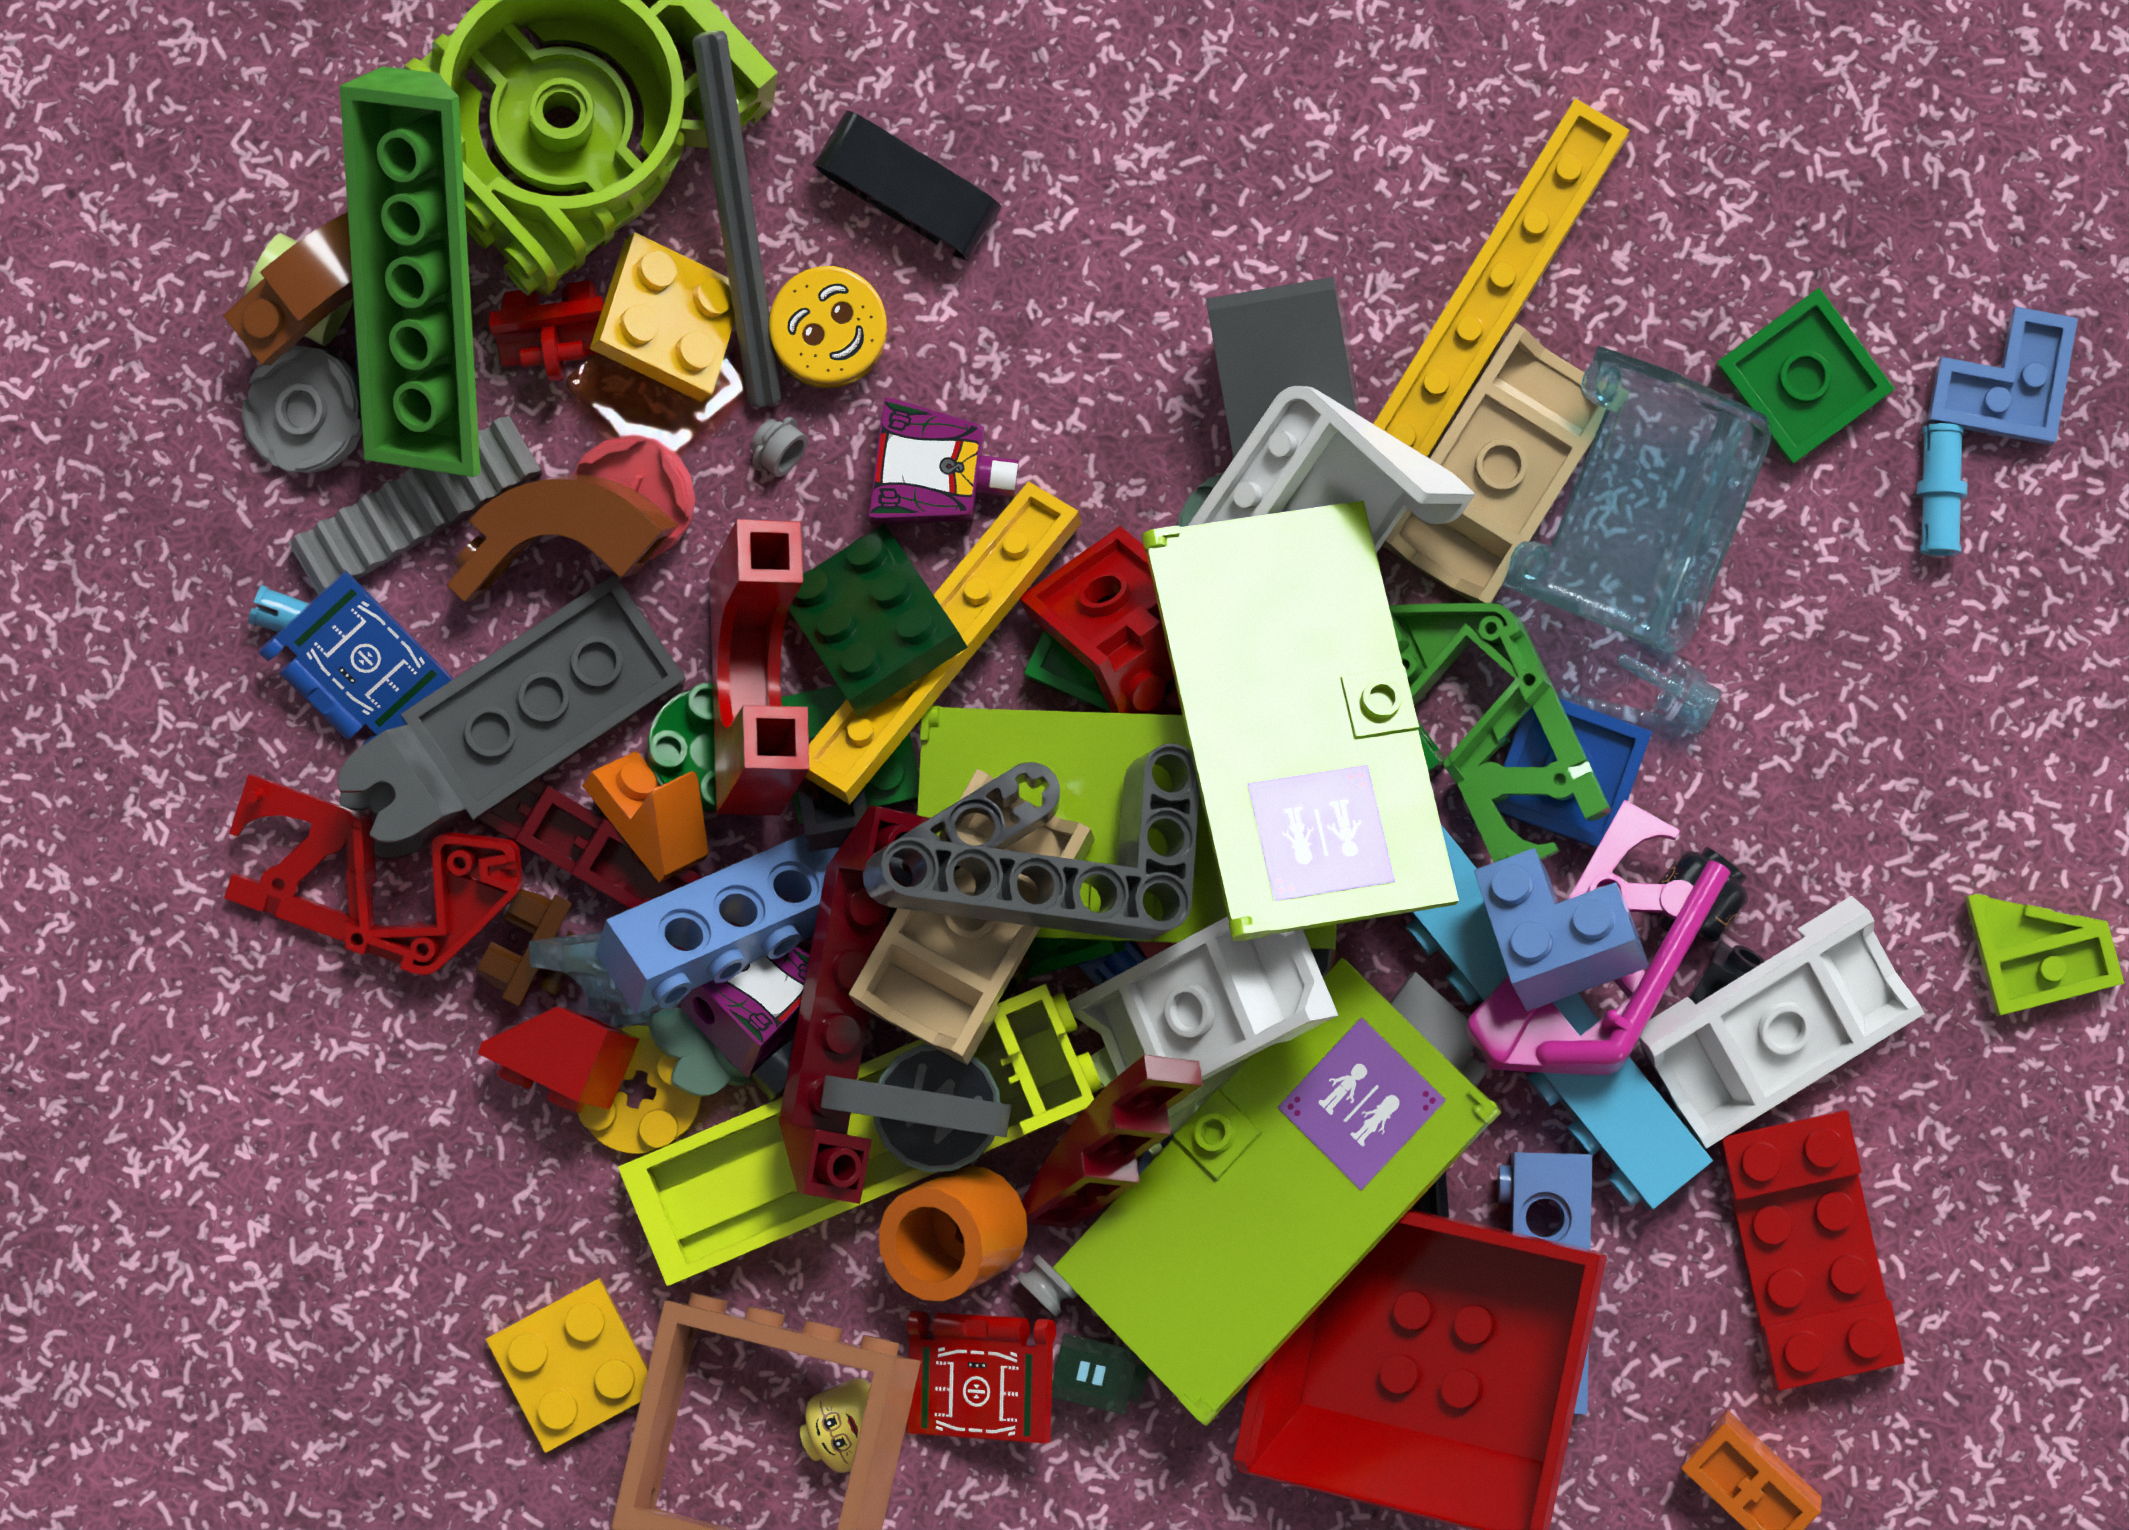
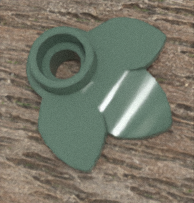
[648,1008,753,1096]

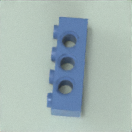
[596,834,839,1014]
[1497,1152,1592,1415]

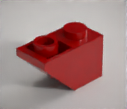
[477,1006,640,1113]

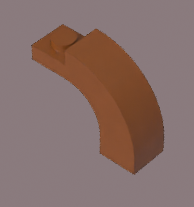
[223,212,354,366]
[446,475,679,602]

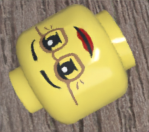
[800,1378,871,1473]

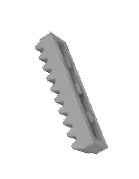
[288,415,543,595]

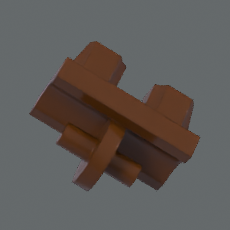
[476,889,590,1006]

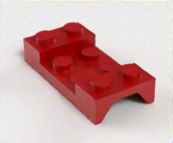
[1718,1110,1905,1391]

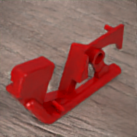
[224,773,523,975]

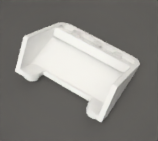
[1188,386,1476,553]

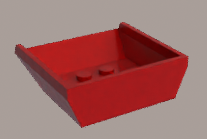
[1233,1209,1607,1530]

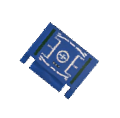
[258,570,454,747]

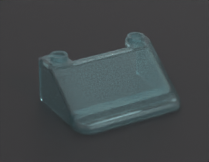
[1502,345,1771,652]

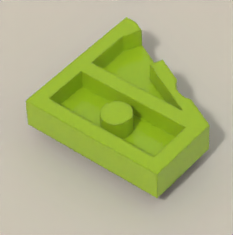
[1964,894,2125,1016]

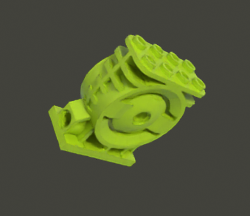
[403,0,778,297]

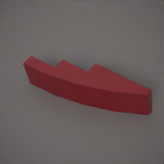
[478,780,703,909]
[1021,1055,1203,1228]

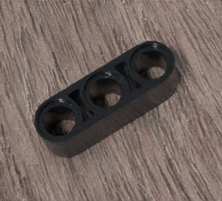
[812,110,1002,261]

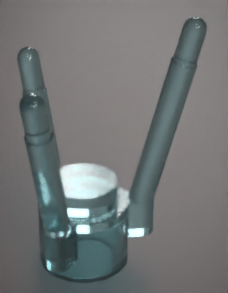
[1556,611,1722,738]

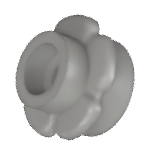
[750,417,808,477]

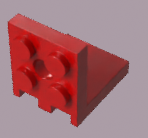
[1020,526,1182,715]

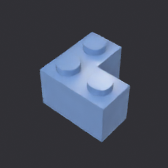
[1474,848,1649,1011]

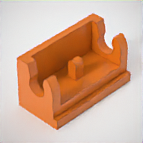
[1681,1409,1822,1530]

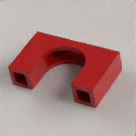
[709,519,810,816]

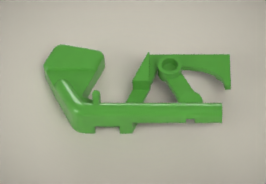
[1389,603,1612,863]

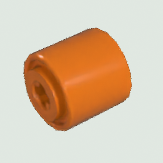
[878,1166,1028,1301]

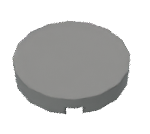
[242,346,363,474]

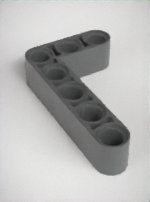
[863,743,1199,940]

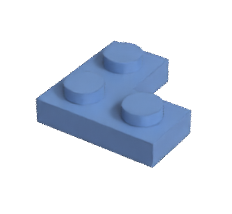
[1927,306,2078,446]

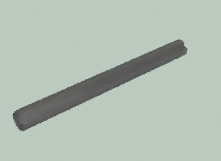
[692,31,782,407]

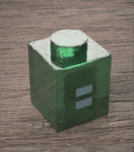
[1052,1332,1149,1415]

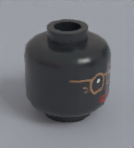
[1657,847,1748,943]

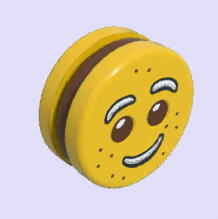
[769,266,887,389]

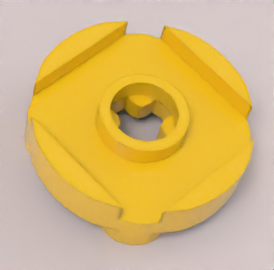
[578,1025,702,1154]

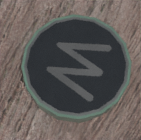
[874,1045,1001,1173]

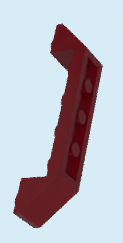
[779,806,930,1204]

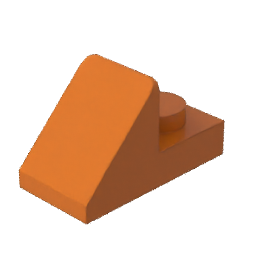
[582,751,709,883]

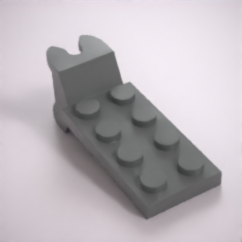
[338,574,686,860]

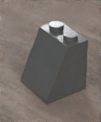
[1206,277,1361,458]

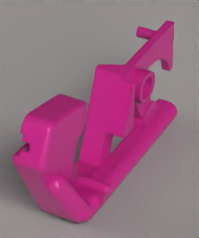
[1465,800,1731,1075]

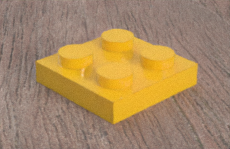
[590,232,735,402]
[486,1278,648,1453]

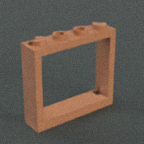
[611,1292,921,1530]

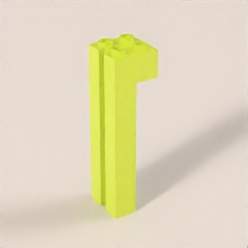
[618,984,1103,1286]

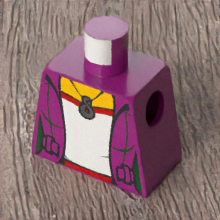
[869,397,1019,525]
[673,925,810,1079]

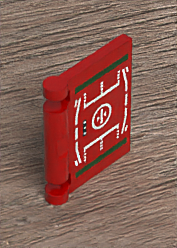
[906,1311,1056,1444]

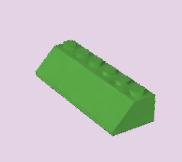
[339,66,481,477]

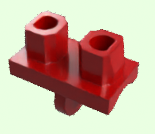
[489,280,604,382]

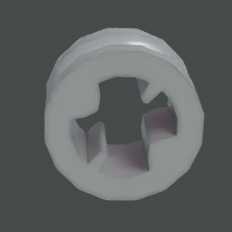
[1016,1254,1078,1317]

